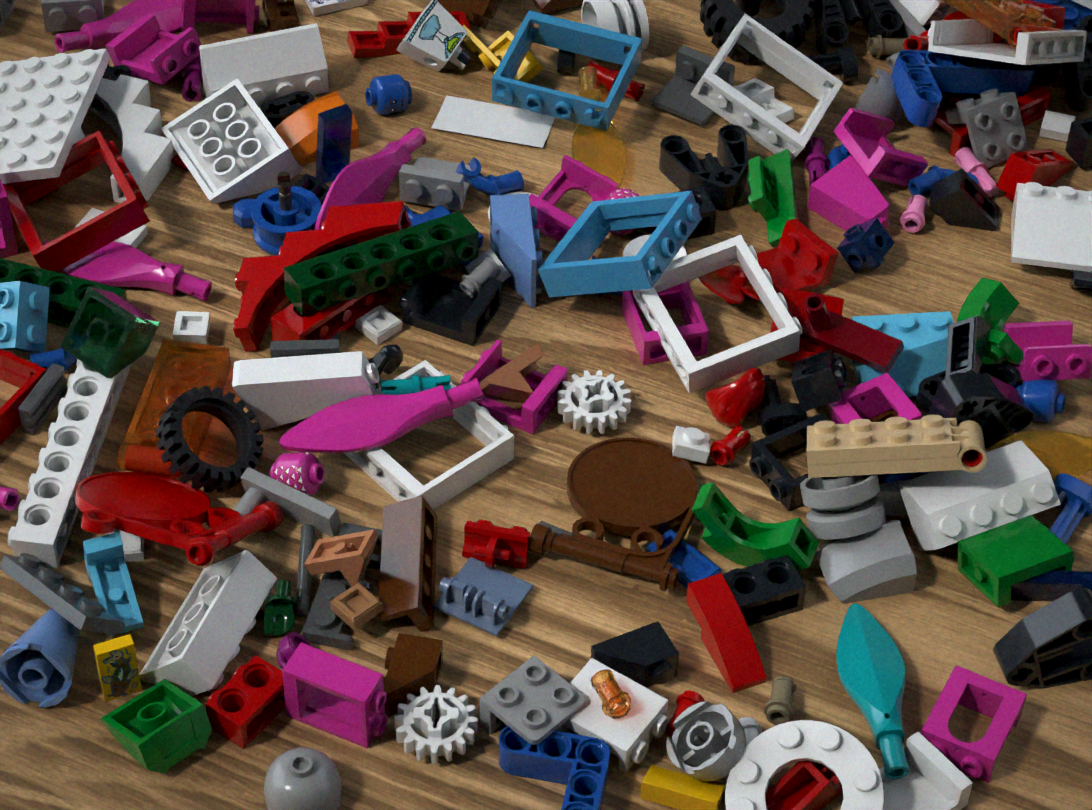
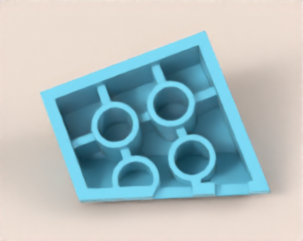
[852,311,954,398]

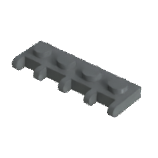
[302,523,382,650]
[0,553,125,635]

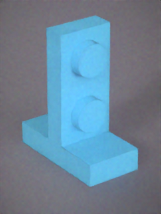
[83,532,144,637]

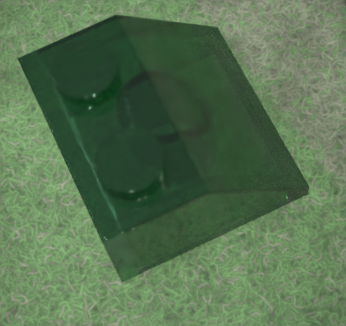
[59,287,160,379]

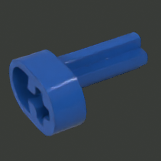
[1050,473,1092,544]

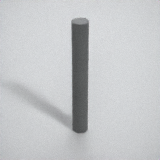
[295,524,315,617]

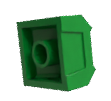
[100,679,212,774]

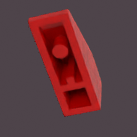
[996,149,1075,201]

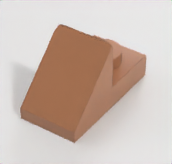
[479,344,545,403]
[304,529,378,587]

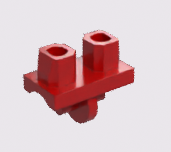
[462,519,530,569]

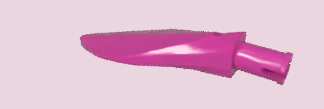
[54,0,182,53]
[314,127,426,230]
[44,241,212,302]
[279,378,484,453]

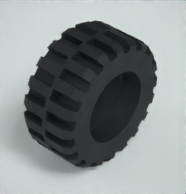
[700,0,816,64]

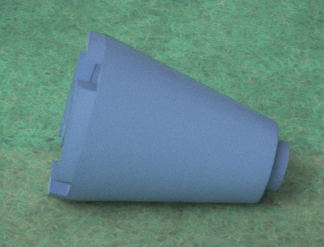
[0,608,80,708]

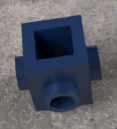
[837,218,894,273]

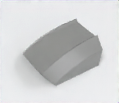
[815,520,917,604]

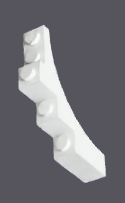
[88,74,174,203]

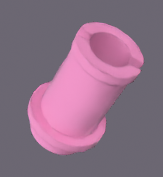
[900,195,928,233]

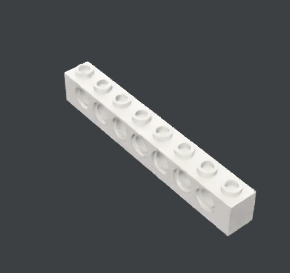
[8,336,132,568]

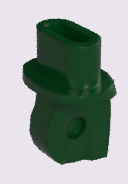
[264,580,297,637]

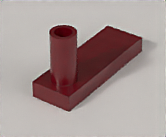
[800,294,904,373]

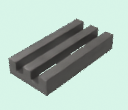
[18,363,68,436]

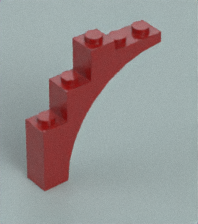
[233,201,412,351]

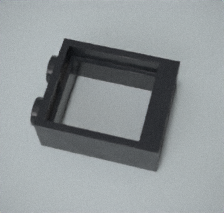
[749,413,828,511]

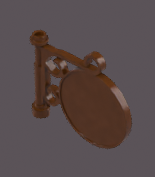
[528,438,700,592]

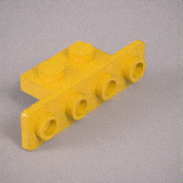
[462,25,544,83]

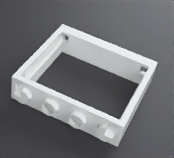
[690,14,843,162]
[633,235,803,394]
[344,360,515,510]

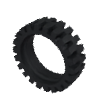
[156,386,264,493]

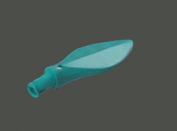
[836,603,910,779]

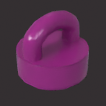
[276,632,311,670]

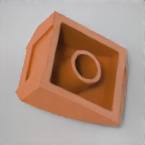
[274,91,359,165]

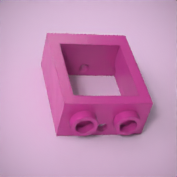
[622,281,709,365]
[282,642,388,749]

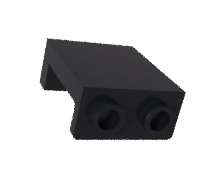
[399,272,502,346]

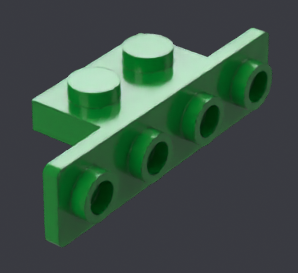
[747,149,798,247]

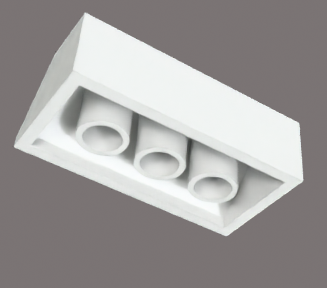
[199,23,329,106]
[898,440,1061,551]
[139,550,277,697]

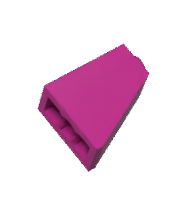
[808,156,890,231]

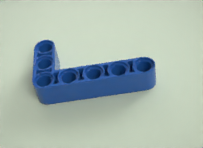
[891,50,1037,127]
[499,726,610,810]

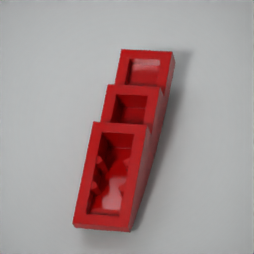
[347,11,472,58]

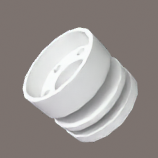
[581,0,649,60]

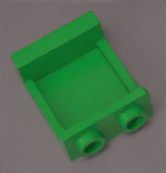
[958,515,1074,608]

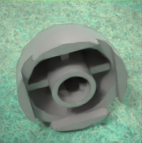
[855,67,903,122]
[666,701,746,781]
[263,747,342,810]

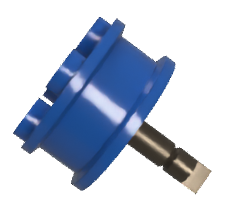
[251,171,322,256]

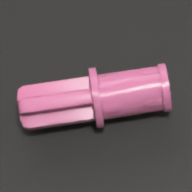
[954,147,999,198]

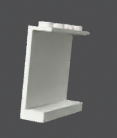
[928,19,1087,65]

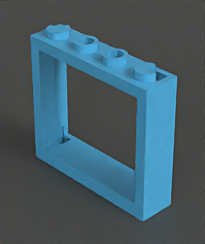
[492,10,642,131]
[538,191,702,297]

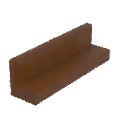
[378,495,437,632]

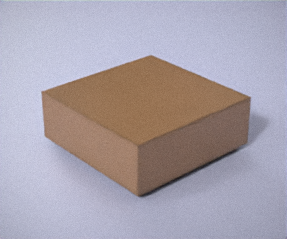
[330,582,383,630]

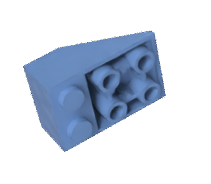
[490,194,542,308]

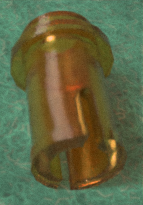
[591,669,631,719]

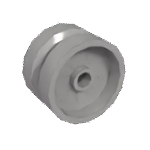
[800,475,886,540]

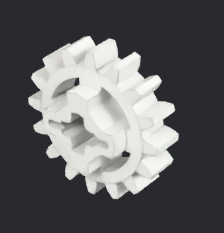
[557,370,631,434]
[394,685,478,764]

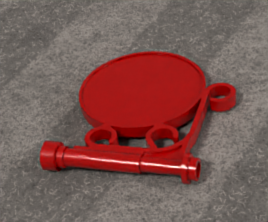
[75,472,283,566]

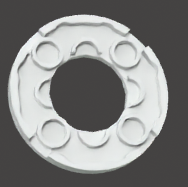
[725,720,885,810]

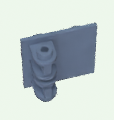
[433,557,533,637]

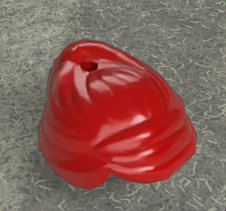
[705,367,766,428]

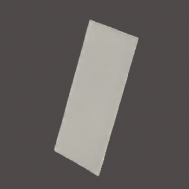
[431,95,555,148]

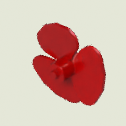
[698,265,761,305]

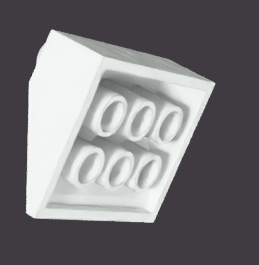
[161,78,302,204]
[1011,182,1092,272]

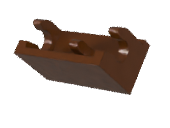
[262,0,301,32]

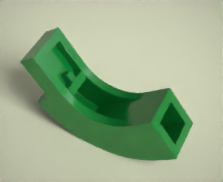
[957,277,1023,365]
[691,482,819,571]

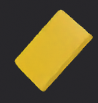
[640,765,726,810]

